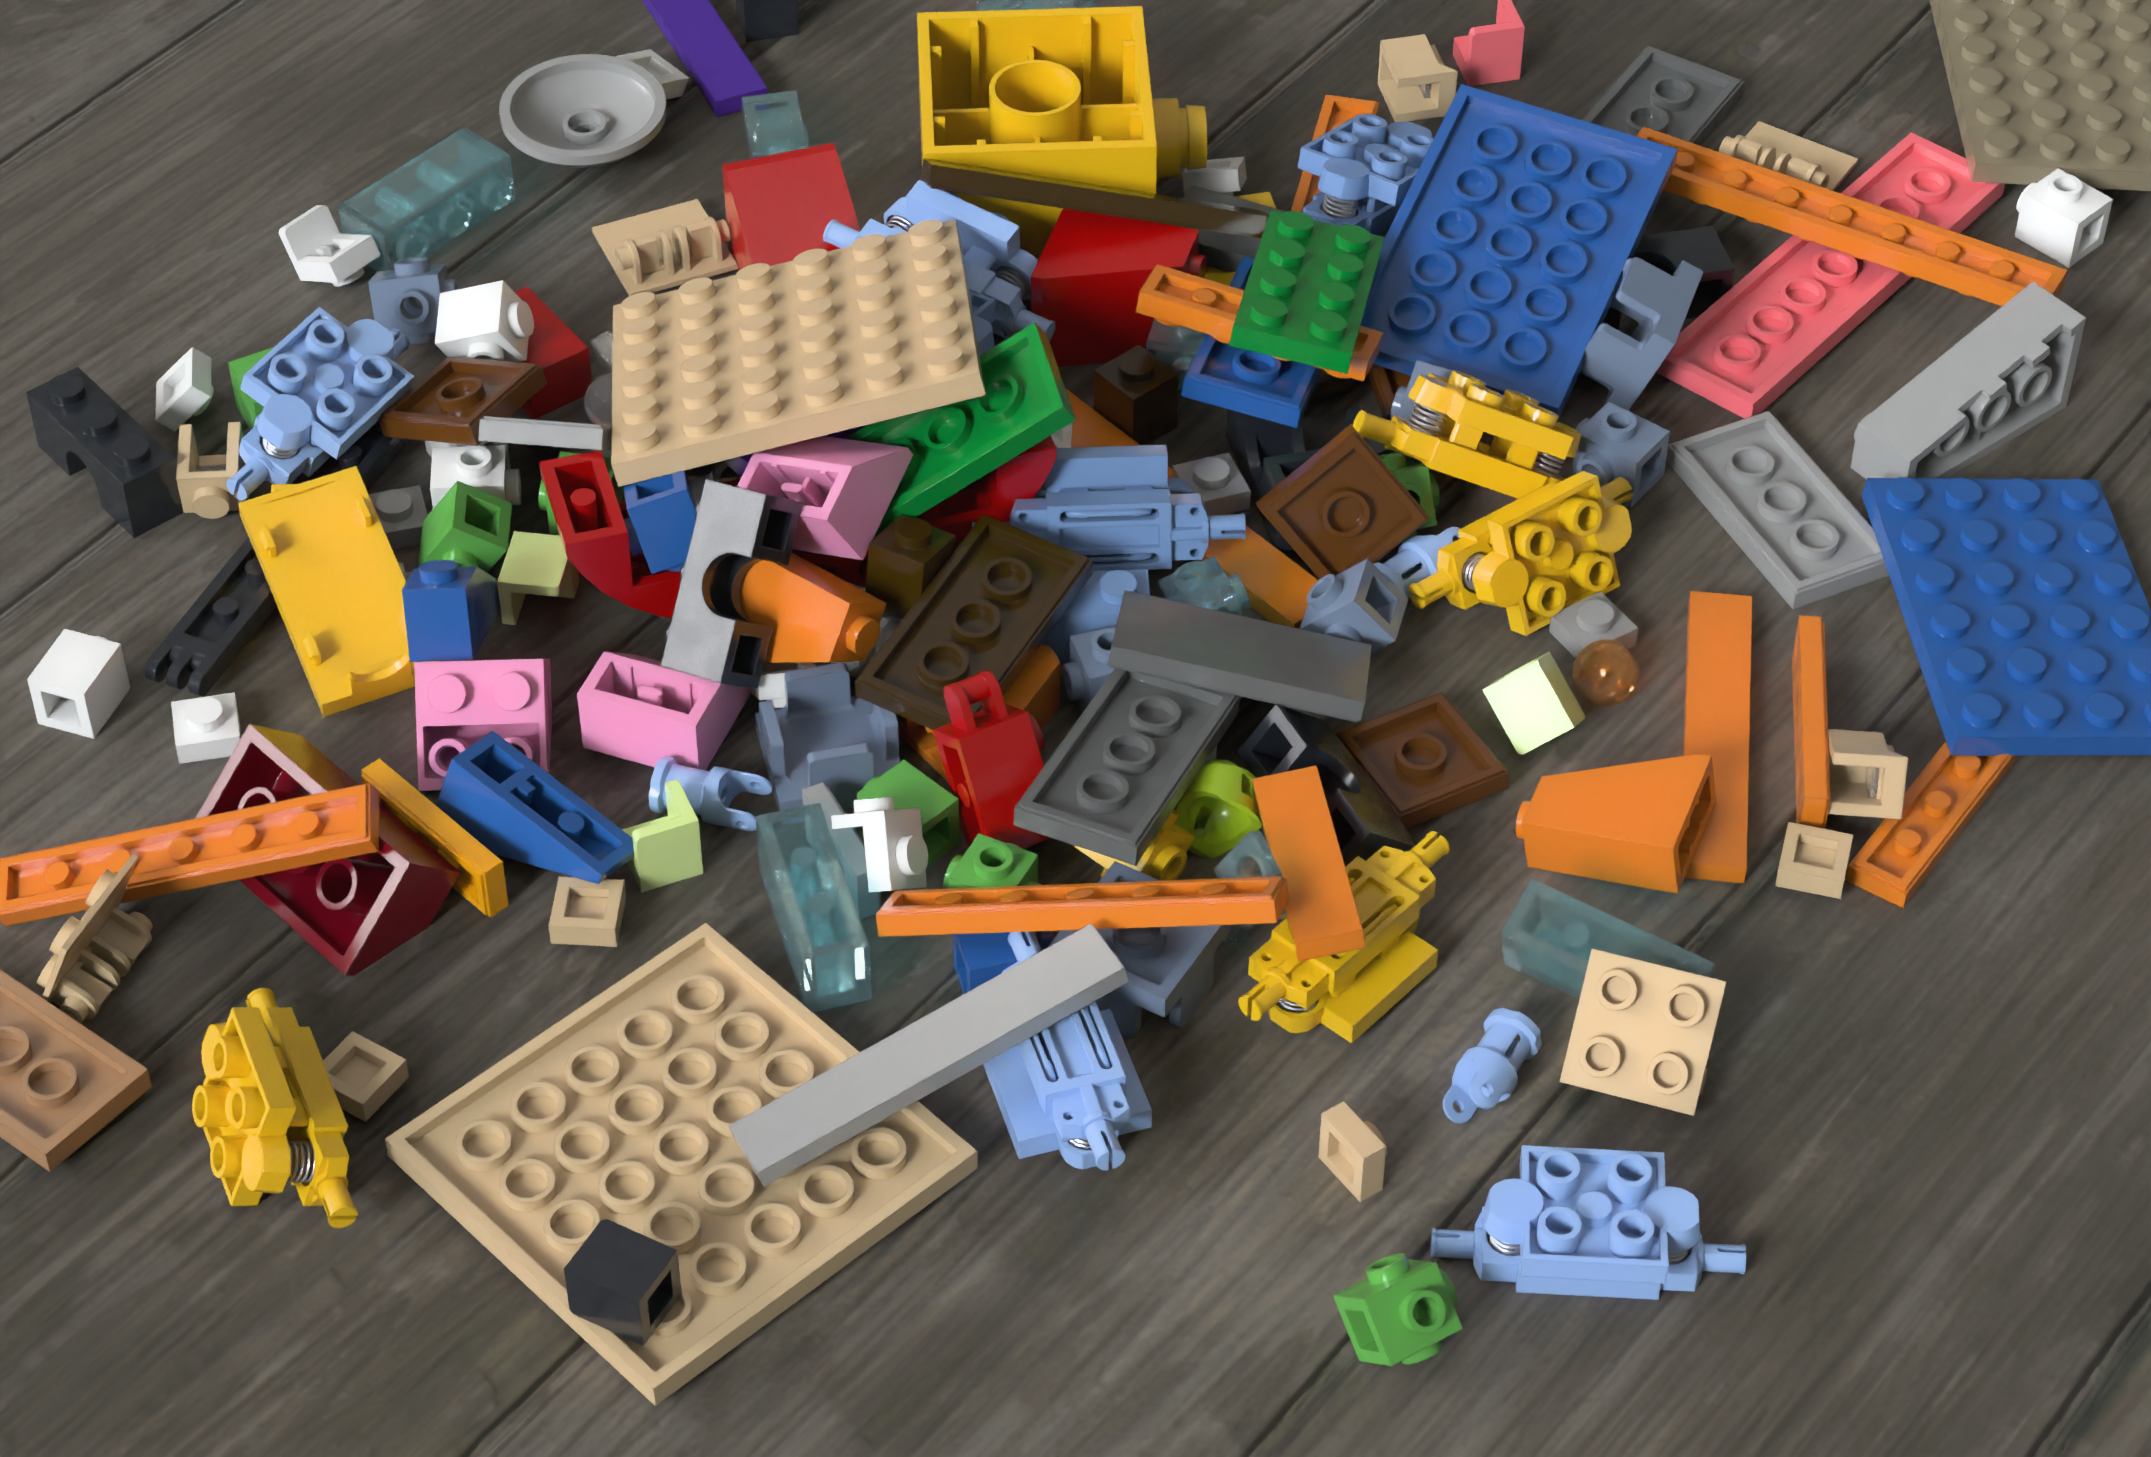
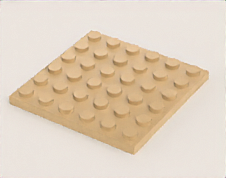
[611,219,986,487]
[385,923,978,1406]

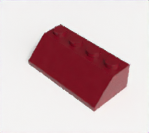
[196,724,460,976]

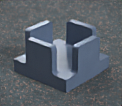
[1580,257,1703,411]
[755,662,900,821]
[1047,861,1231,1038]

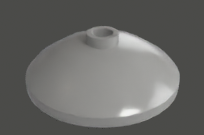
[499,54,667,168]

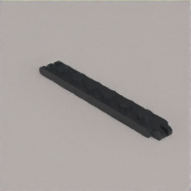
[144,421,409,697]

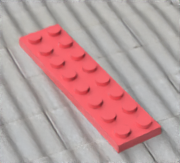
[1656,132,2005,419]

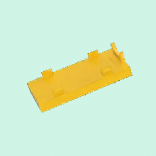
[238,466,440,717]

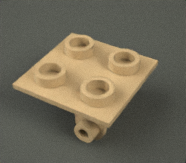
[1718,121,1858,191]
[592,199,738,296]
[37,854,153,1024]
[1559,949,1727,1116]

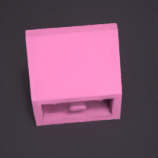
[737,436,914,560]
[577,651,751,770]
[414,659,552,791]

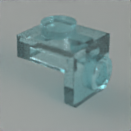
[741,90,809,159]

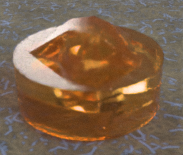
[1573,640,1640,706]

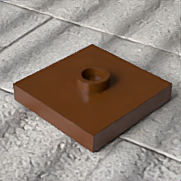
[378,356,547,446]
[1256,424,1430,579]
[1336,692,1510,829]

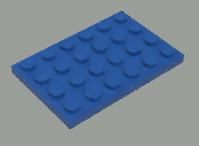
[1361,84,1677,422]
[1862,477,2151,756]

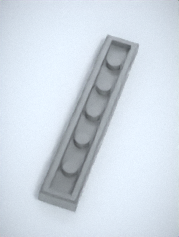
[729,923,1129,1187]

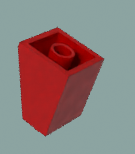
[722,143,861,273]
[1031,208,1207,367]

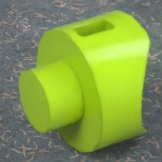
[1175,759,1262,859]

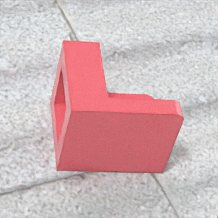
[1453,0,1525,86]

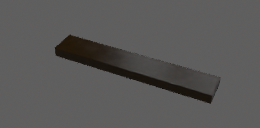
[921,158,1269,238]

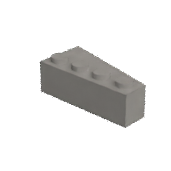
[1850,281,2086,480]

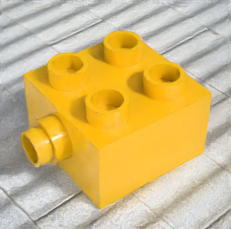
[917,6,1207,259]

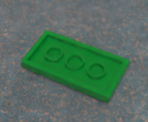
[1229,210,1384,374]
[845,322,1076,539]

